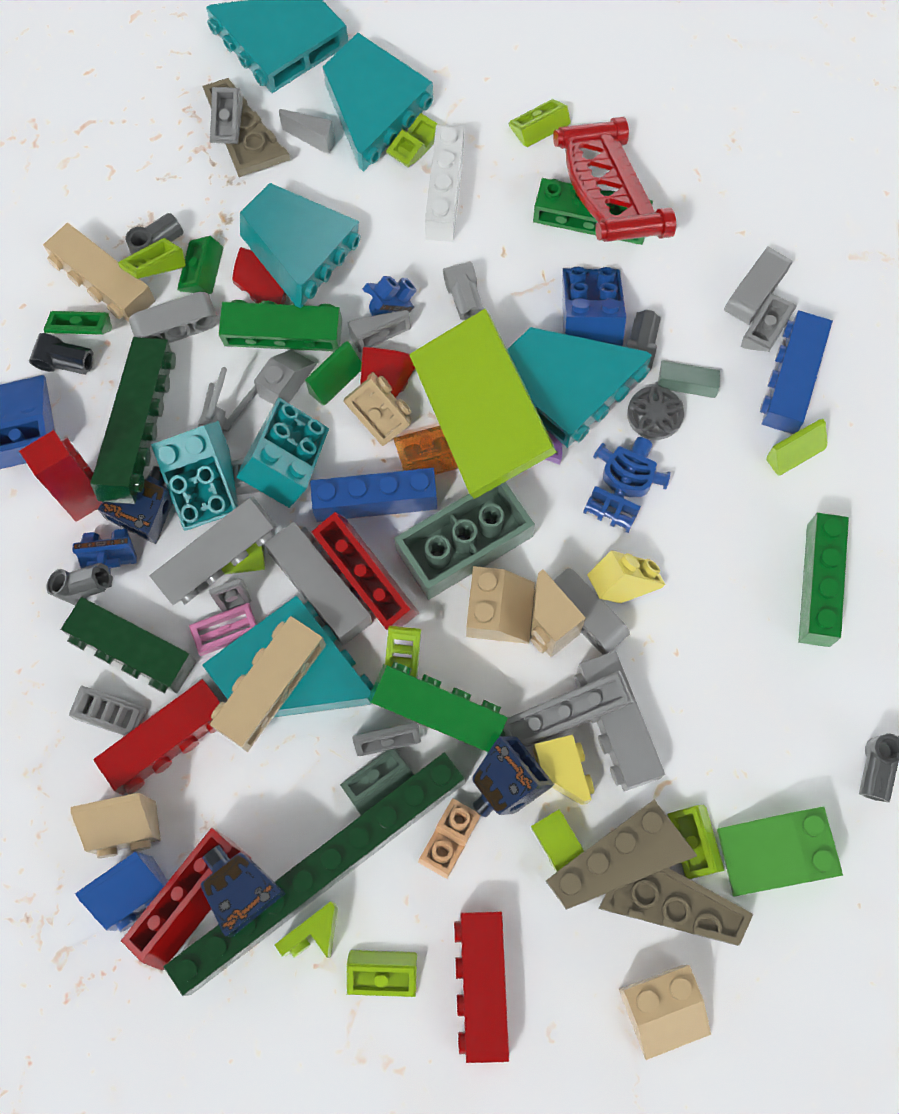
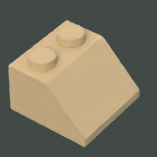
[466,566,535,644]
[531,569,586,657]
[70,793,161,859]
[619,965,711,1060]

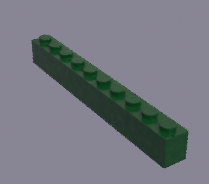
[163,752,465,996]

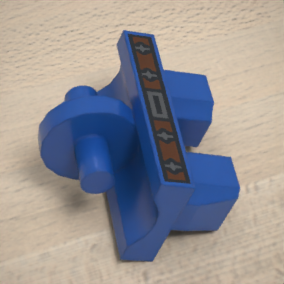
[362,275,417,316]
[72,529,137,574]

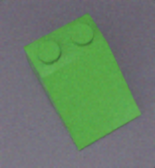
[717,806,844,897]

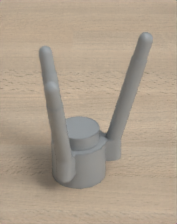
[198,367,257,432]

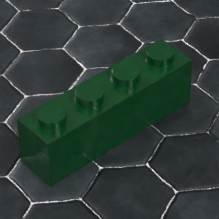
[60,597,197,694]

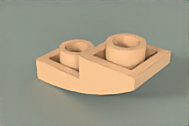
[418,798,481,879]

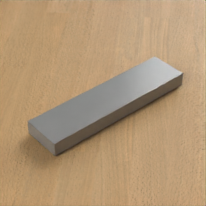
[503,671,634,748]

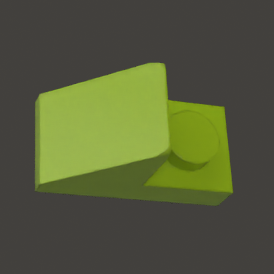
[274,901,338,958]

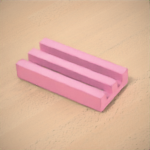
[189,603,257,656]

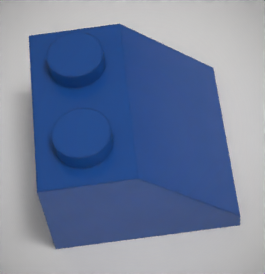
[75,851,168,933]

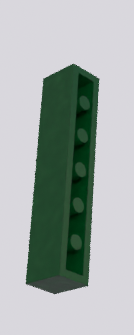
[90,337,176,504]

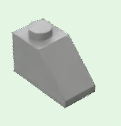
[254,349,316,405]

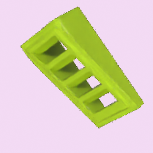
[118,238,186,279]
[385,626,421,678]

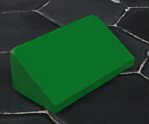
[177,235,223,295]
[43,311,112,335]
[305,341,362,406]

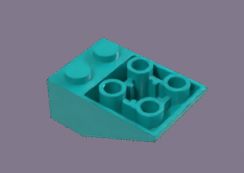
[236,397,330,508]
[151,421,238,531]

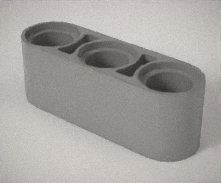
[724,246,793,325]
[129,292,218,343]
[553,567,630,655]

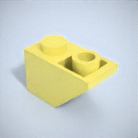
[587,550,666,604]
[533,734,595,805]

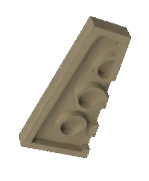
[203,78,291,177]
[545,799,697,910]
[598,868,754,946]

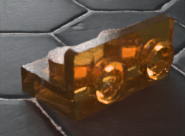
[393,426,458,475]

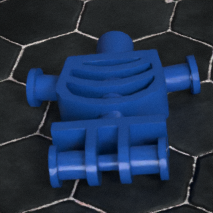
[583,437,671,533]

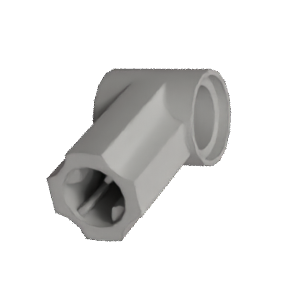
[443,261,484,320]

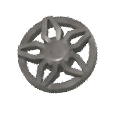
[627,385,684,440]

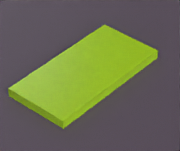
[409,308,557,499]

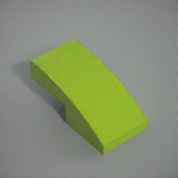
[386,113,439,168]
[531,809,584,872]

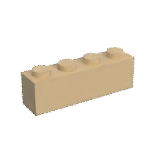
[43,222,155,322]
[210,616,326,753]

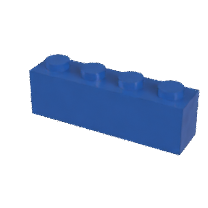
[759,310,833,434]
[310,468,438,522]

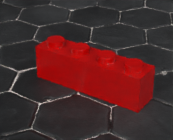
[19,430,102,522]
[311,512,420,630]
[93,679,221,795]
[120,827,252,971]
[454,912,509,1064]

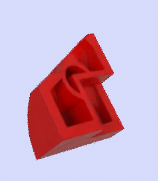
[232,247,287,305]
[360,347,415,398]

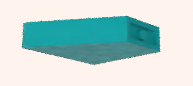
[206,0,348,94]
[322,32,434,171]
[240,183,360,308]
[507,327,652,448]
[202,595,374,718]

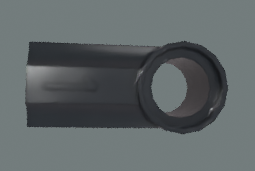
[28,333,94,375]

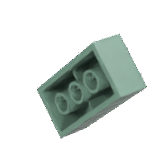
[394,482,535,600]

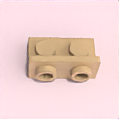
[343,372,412,446]

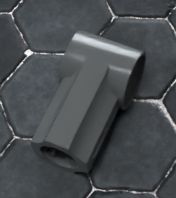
[125,213,184,255]
[626,309,661,371]
[46,563,113,605]
[859,733,899,803]

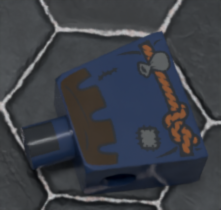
[97,466,173,544]
[473,736,554,817]
[200,845,286,937]

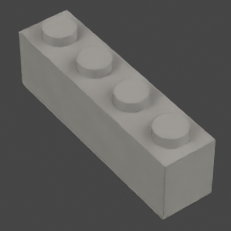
[149,496,277,605]
[264,521,372,646]
[574,651,665,792]

